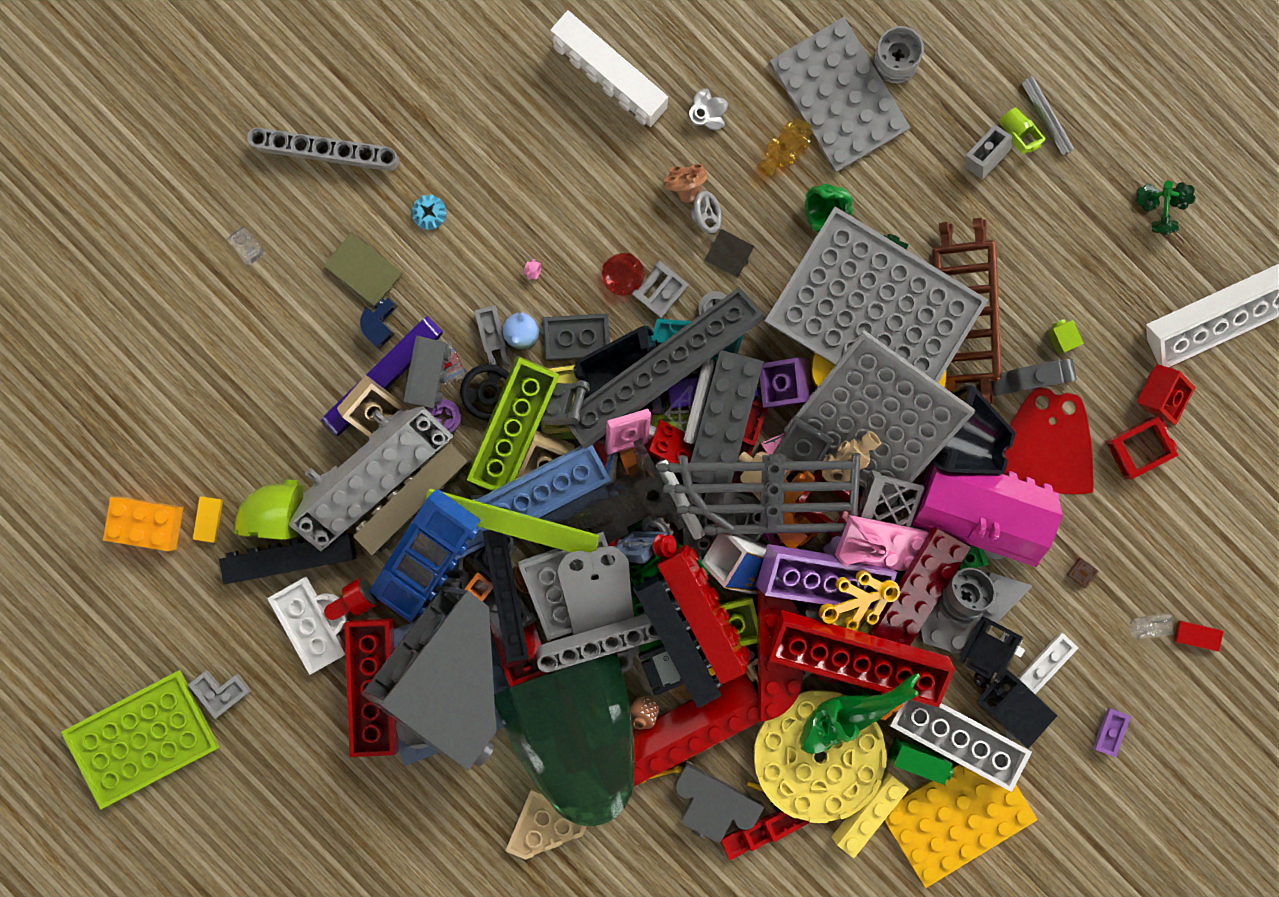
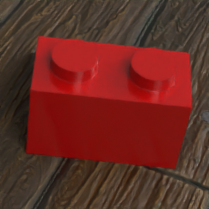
[1137,364,1196,426]

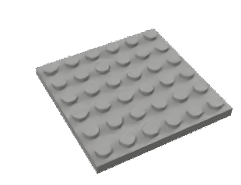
[784,330,975,506]

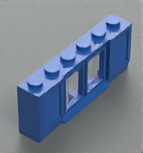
[369,489,481,623]

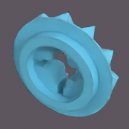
[411,195,446,230]

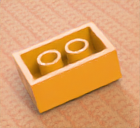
[103,497,184,551]

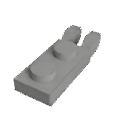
[474,305,510,366]

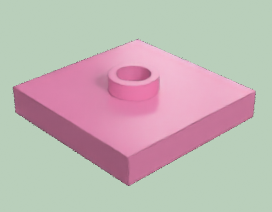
[605,409,651,455]

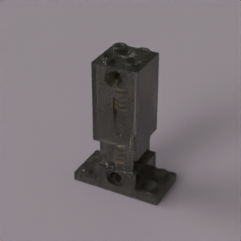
[538,438,686,552]

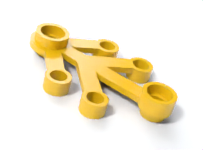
[819,570,900,631]

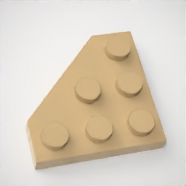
[506,788,592,860]

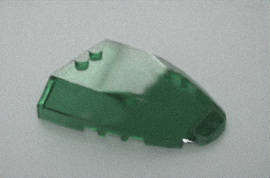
[494,652,635,826]

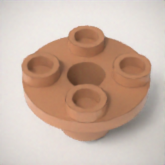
[664,164,707,203]

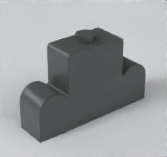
[992,359,1077,396]
[676,762,764,843]

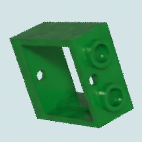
[887,737,953,785]

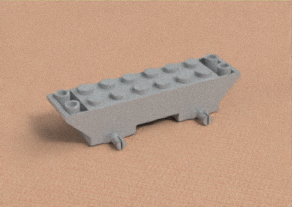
[289,406,453,551]

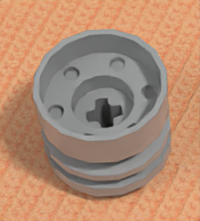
[874,26,924,83]

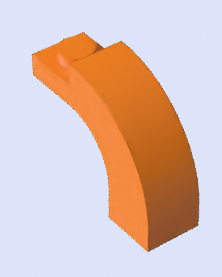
[777,470,814,549]

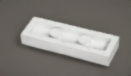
[1017,632,1078,694]

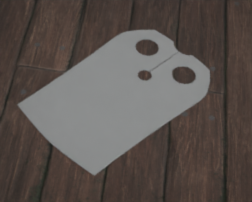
[557,546,634,635]

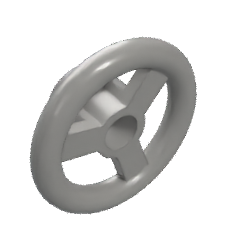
[691,191,721,234]

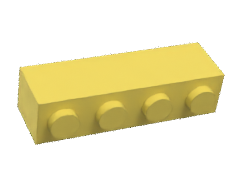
[831,769,909,858]

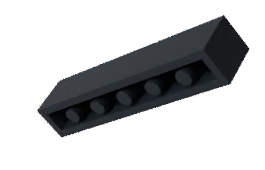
[219,530,357,585]
[633,575,722,708]

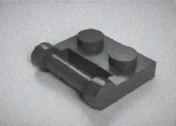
[542,380,589,425]

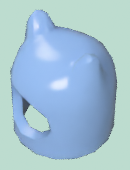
[502,312,539,350]

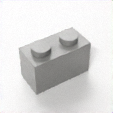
[965,125,1012,180]

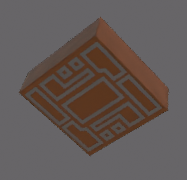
[1066,558,1099,588]

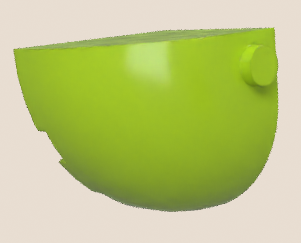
[234,479,304,539]

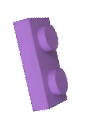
[1093,708,1131,757]

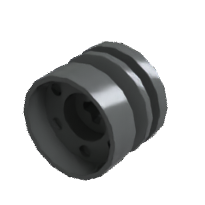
[938,568,996,625]

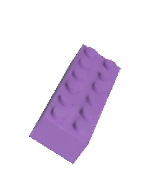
[756,544,897,610]

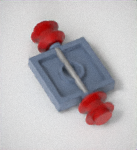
[604,531,677,564]

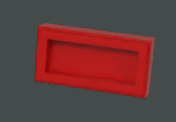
[1174,620,1224,652]

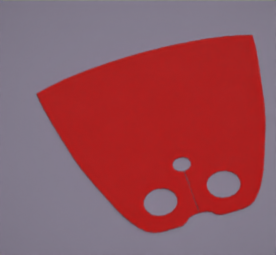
[1004,388,1094,494]

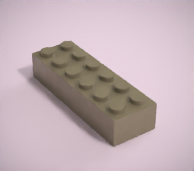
[353,443,471,555]

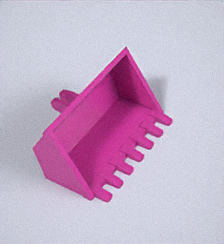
[911,462,1063,567]

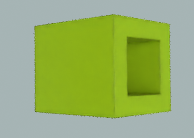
[1047,319,1084,354]

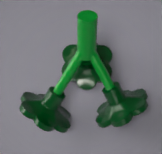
[1136,180,1196,235]

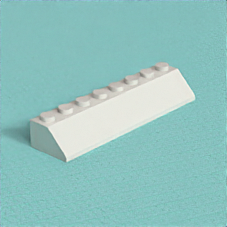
[1146,264,1279,367]

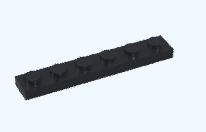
[483,530,529,663]

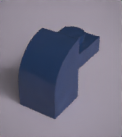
[360,298,398,349]

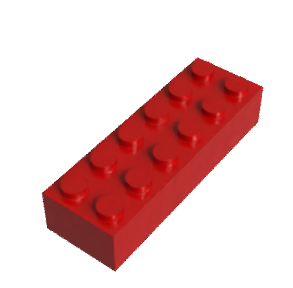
[658,544,750,685]
[344,618,399,757]

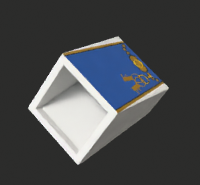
[702,534,767,595]

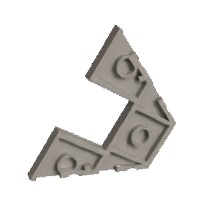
[920,572,1032,654]

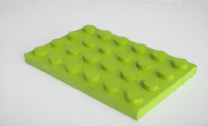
[61,670,220,810]

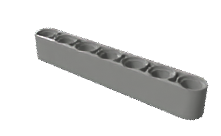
[247,128,400,171]
[536,608,685,672]

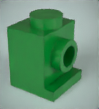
[957,545,988,571]

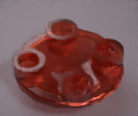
[602,253,645,296]

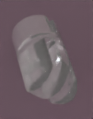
[1130,613,1173,640]

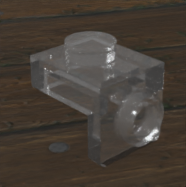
[227,227,265,266]

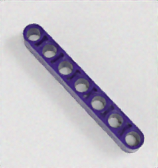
[321,316,443,437]

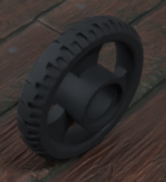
[460,364,509,420]

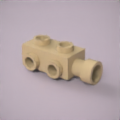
[822,431,881,482]

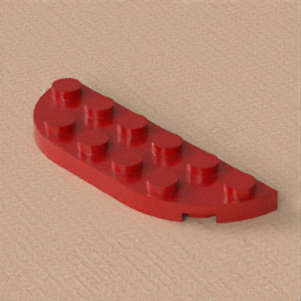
[758,588,803,721]

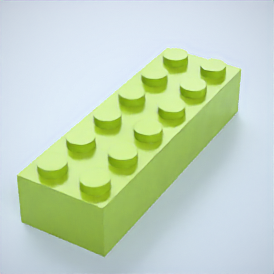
[465,356,560,491]

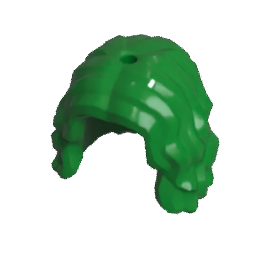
[804,184,853,233]

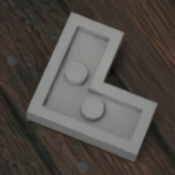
[188,670,252,719]

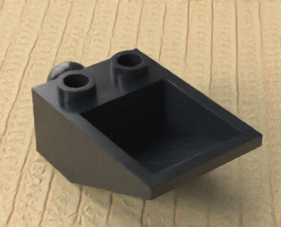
[973,669,1057,749]

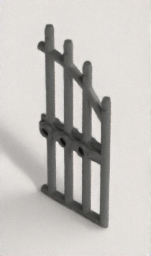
[657,453,861,534]

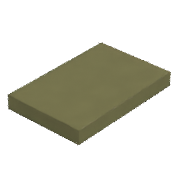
[324,232,403,306]

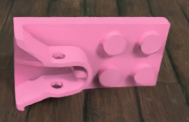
[835,515,929,572]

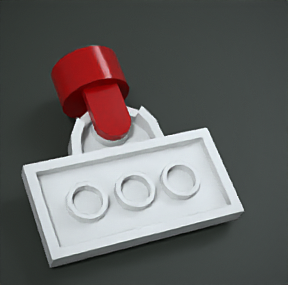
[267,577,377,675]

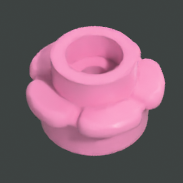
[524,259,541,280]

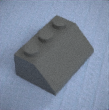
[403,336,451,409]

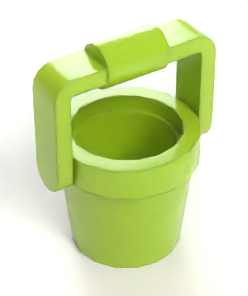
[999,107,1045,154]

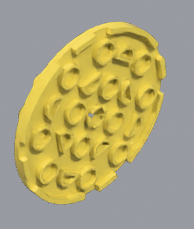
[754,689,887,823]

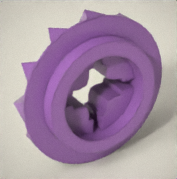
[427,399,461,433]

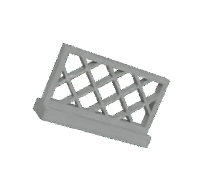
[857,470,924,527]

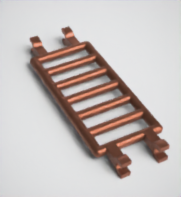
[932,218,1002,404]

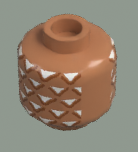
[628,696,660,730]

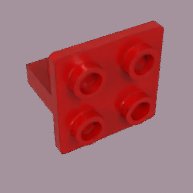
[643,420,697,463]

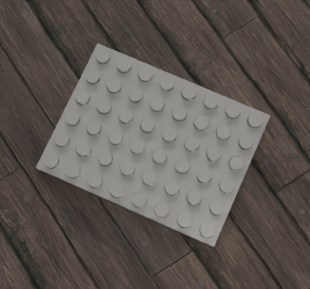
[764,207,988,383]

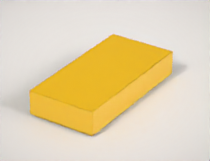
[193,496,223,543]

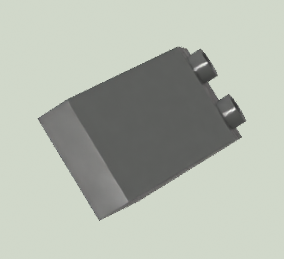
[361,586,496,771]

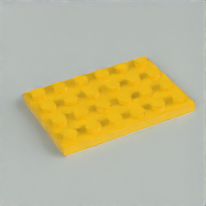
[884,763,1037,888]

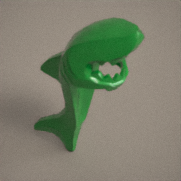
[800,673,920,754]

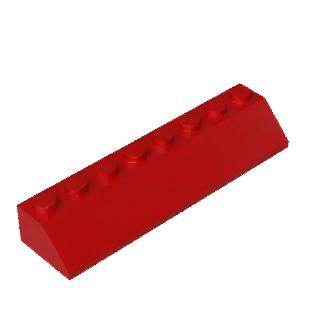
[769,610,955,708]
[591,673,760,798]

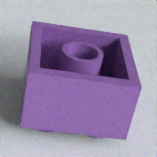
[760,358,813,408]

